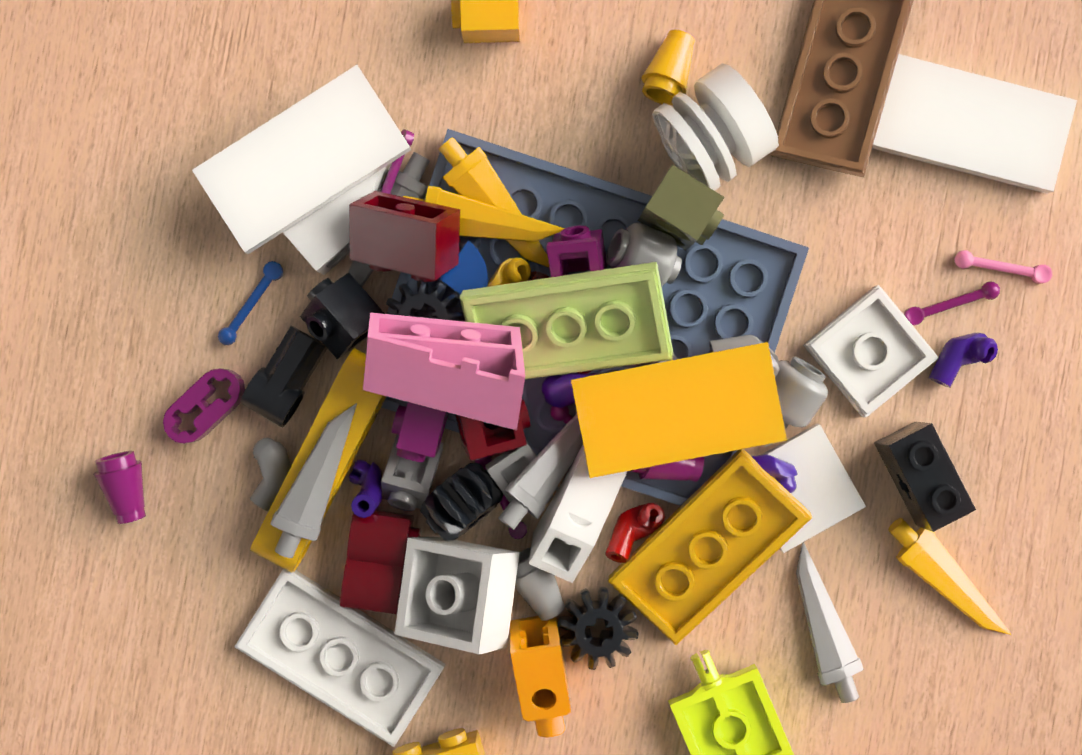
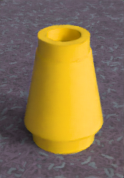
[641,30,695,105]

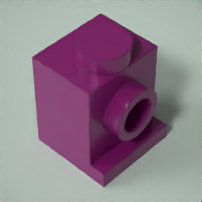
[546,226,607,277]
[391,402,449,462]

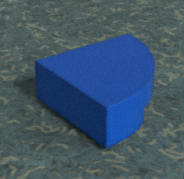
[440,240,488,295]

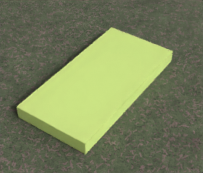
[460,262,673,379]

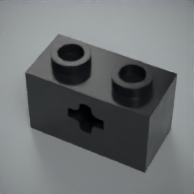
[874,422,976,532]

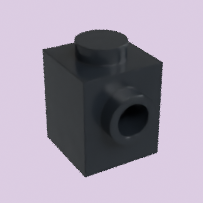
[300,272,385,360]

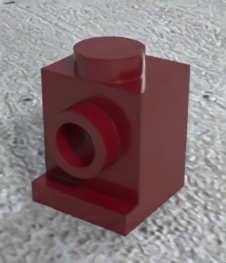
[455,399,531,461]

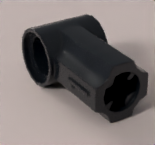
[241,326,327,428]

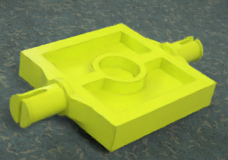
[668,650,794,755]

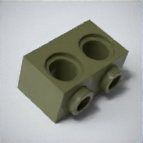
[637,164,724,251]

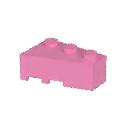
[363,313,525,430]

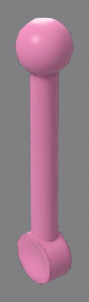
[954,250,1052,284]

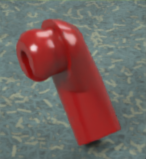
[605,502,665,563]

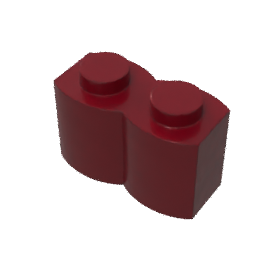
[340,510,421,615]

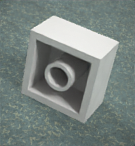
[394,536,520,654]

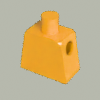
[510,616,571,738]

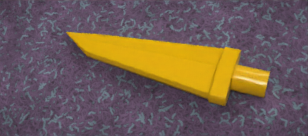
[438,137,550,268]
[403,186,565,242]
[888,518,1011,635]

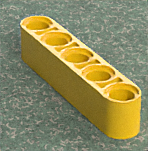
[250,348,387,573]

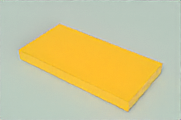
[571,342,787,478]
[608,449,812,645]

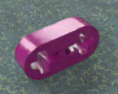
[163,368,245,444]

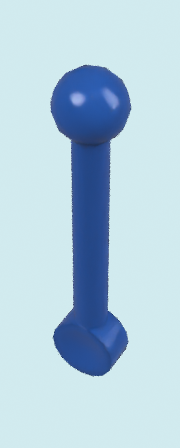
[218,261,283,345]

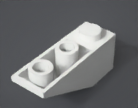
[283,163,391,275]
[529,445,627,583]

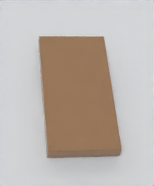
[771,0,914,178]

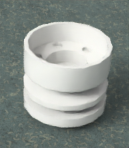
[652,63,779,191]

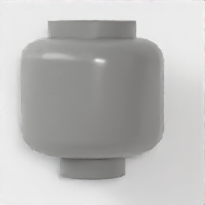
[606,222,682,287]
[775,357,828,429]

